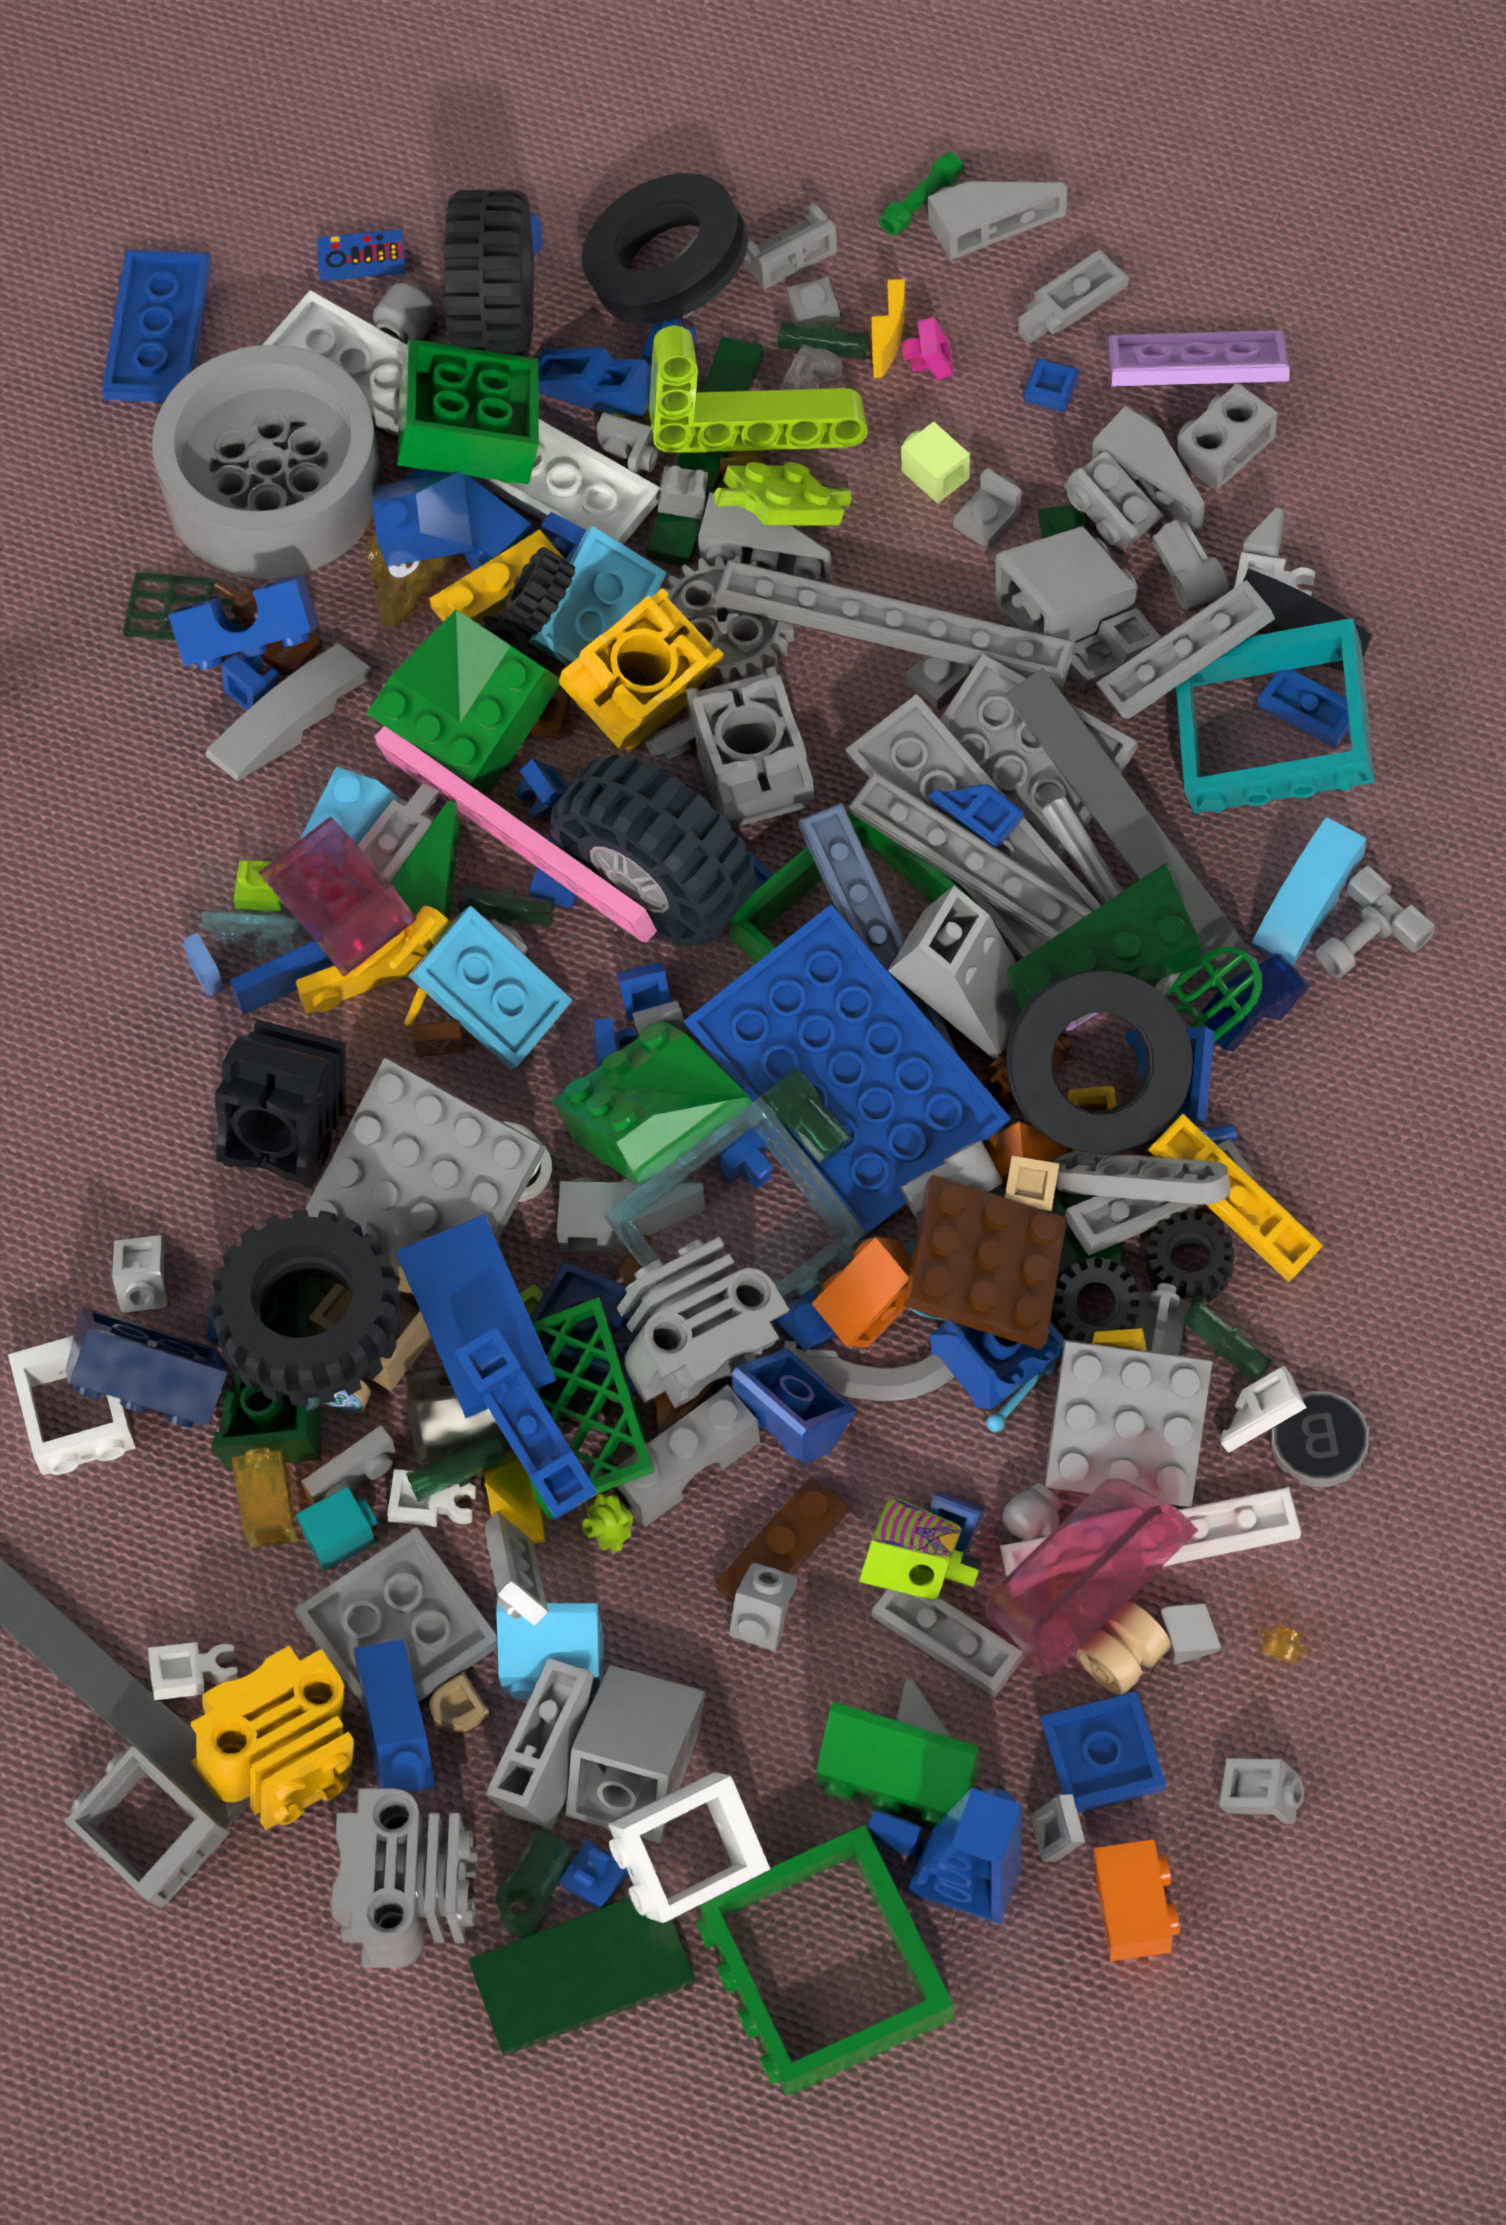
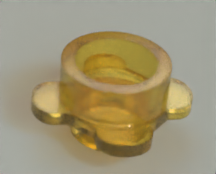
[1259,1624,1309,1665]

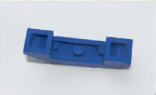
[454,1326,598,1520]

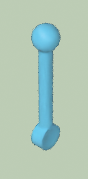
[986,1361,1056,1432]

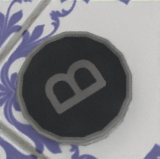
[1271,1391,1369,1487]

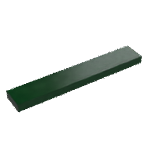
[646,337,764,567]

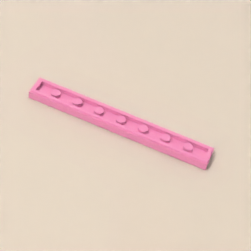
[374,726,657,943]

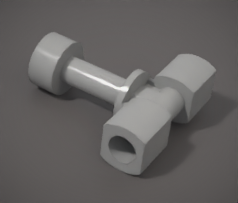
[1315,866,1435,979]

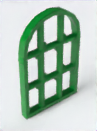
[1165,947,1262,1042]

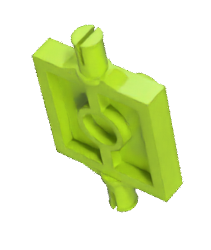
[714,462,852,525]

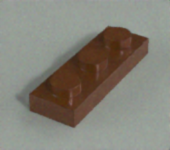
[715,1476,849,1603]

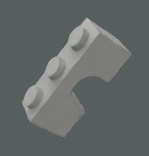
[614,1385,760,1528]

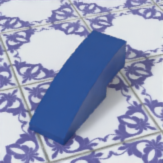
[537,348,651,416]

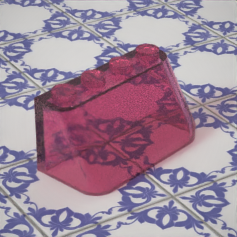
[985,1478,1199,1679]

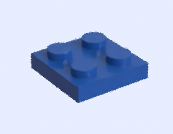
[1040,1691,1166,1813]

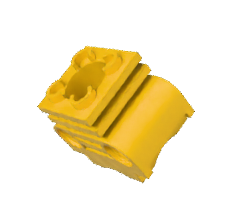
[558,588,724,753]
[191,1646,354,1831]

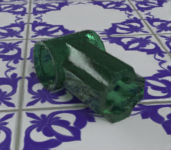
[757,1066,851,1166]
[496,1830,574,1938]

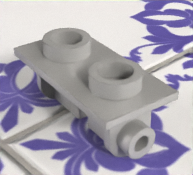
[1134,1283,1189,1355]

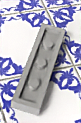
[1096,580,1275,722]
[1065,1139,1255,1256]
[484,1511,548,1626]

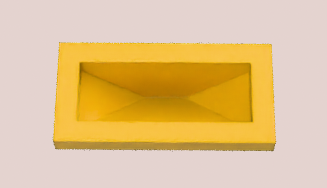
[484,1452,546,1544]

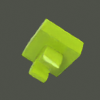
[233,860,287,911]

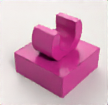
[901,317,954,380]

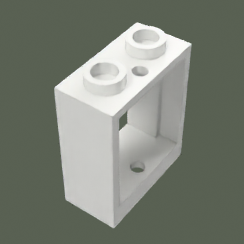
[8,1336,136,1475]
[608,1772,770,1923]

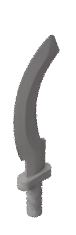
[762,1341,955,1401]

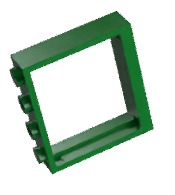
[728,812,978,962]
[694,1825,954,2097]

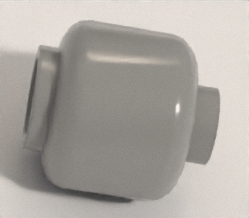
[373,283,437,344]

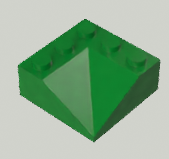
[398,339,539,485]
[366,609,560,794]
[552,1020,753,1187]

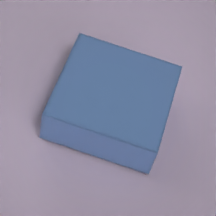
[182,932,224,996]

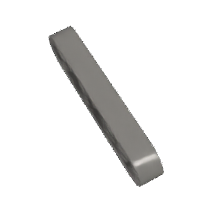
[1053,1151,1231,1204]

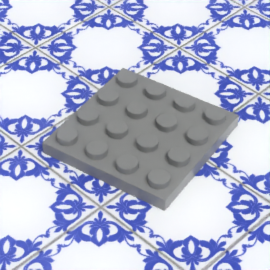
[940,654,1138,862]
[305,1057,547,1268]

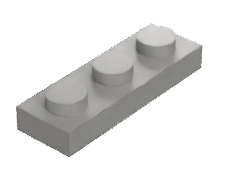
[871,1589,1023,1698]

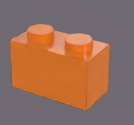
[811,1237,912,1348]
[1093,1839,1180,1962]

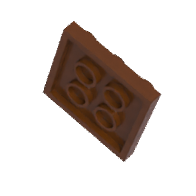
[903,1174,1067,1349]

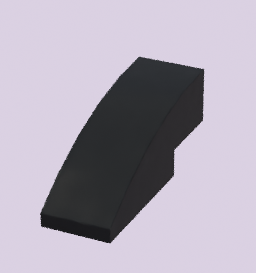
[1242,568,1372,672]

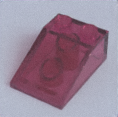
[258,816,417,977]

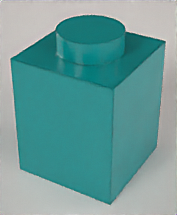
[296,1486,377,1572]

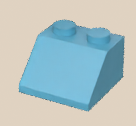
[299,767,401,896]
[497,1603,605,1700]

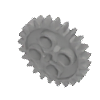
[657,555,796,689]

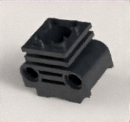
[215,1019,346,1189]

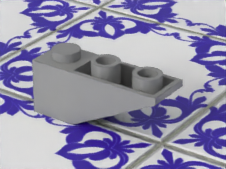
[698,493,832,582]
[557,1177,705,1254]

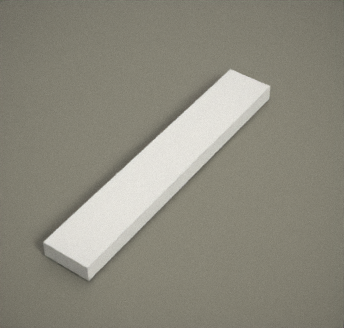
[1000,1487,1301,1597]

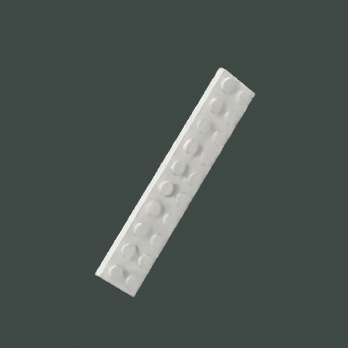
[263,290,660,545]

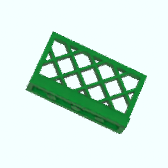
[528,1297,655,1519]

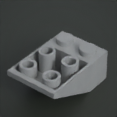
[888,886,1019,1060]

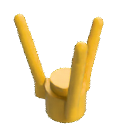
[352,906,452,1027]

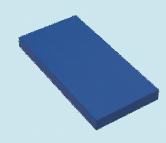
[102,250,212,403]
[395,1214,556,1418]

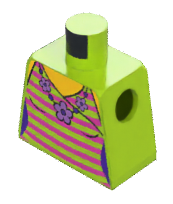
[859,1495,983,1600]

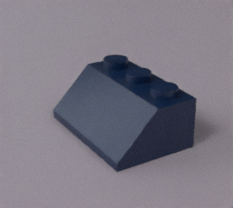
[66,1306,228,1428]

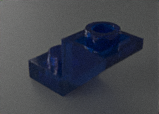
[1200,953,1310,1052]

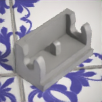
[743,203,837,290]

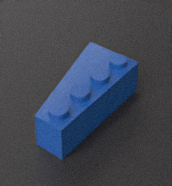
[905,1788,1022,1925]

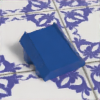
[929,1320,1064,1410]

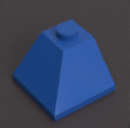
[372,472,474,566]

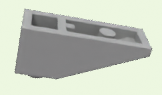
[928,181,1067,261]
[1092,406,1205,534]
[485,1658,594,1830]

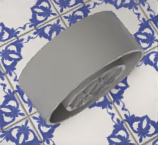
[152,345,383,579]

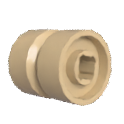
[1076,1601,1171,1696]

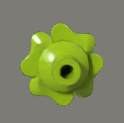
[582,1493,633,1552]

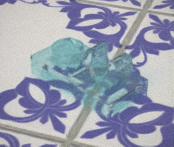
[201,910,299,957]

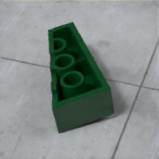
[1007,863,1202,1014]
[211,1278,321,1469]

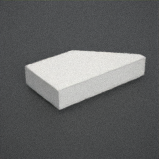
[1219,1366,1306,1453]

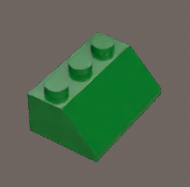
[816,1701,980,1829]

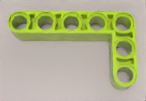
[649,326,868,453]

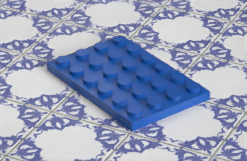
[684,904,1011,1241]

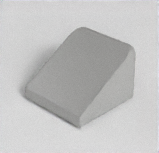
[1243,508,1284,558]
[1158,1604,1222,1665]

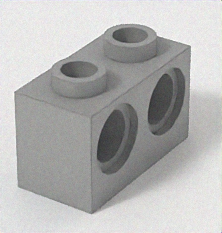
[1177,383,1277,491]

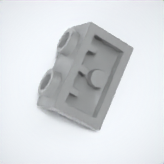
[1063,450,1164,553]

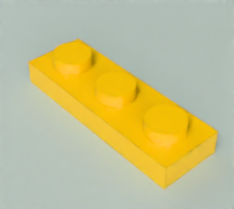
[429,530,564,624]

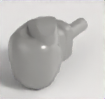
[1002,1483,1063,1541]

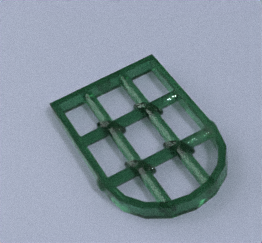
[123,572,242,641]

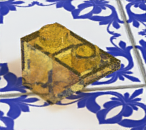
[232,1448,298,1548]

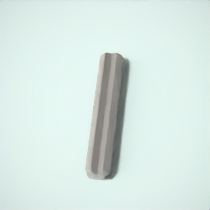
[1043,797,1123,906]

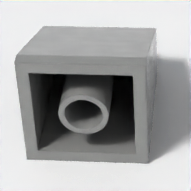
[996,526,1138,643]
[566,1665,705,1844]

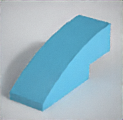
[1251,817,1366,968]

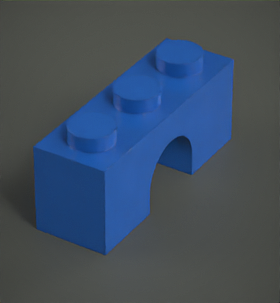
[168,574,319,670]

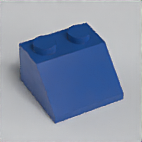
[731,1348,857,1463]

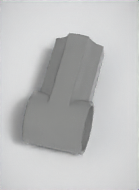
[1152,520,1229,611]
[900,1139,1003,1222]

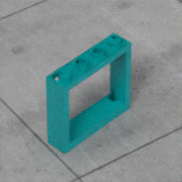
[1176,618,1375,814]

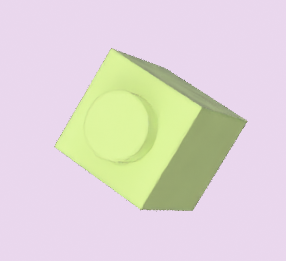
[901,421,970,504]

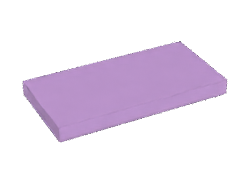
[1108,330,1290,386]

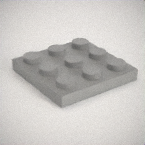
[1044,1339,1212,1507]
[294,1527,498,1710]

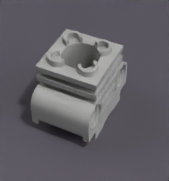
[686,666,814,828]
[617,1237,789,1408]
[331,1788,478,1968]

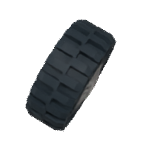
[550,754,756,946]

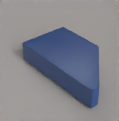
[928,784,1025,849]

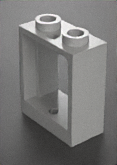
[64,1745,230,1909]

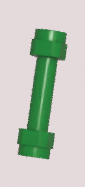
[878,152,964,236]

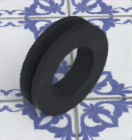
[582,173,748,324]
[1006,970,1193,1154]

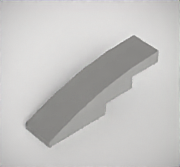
[206,643,370,781]

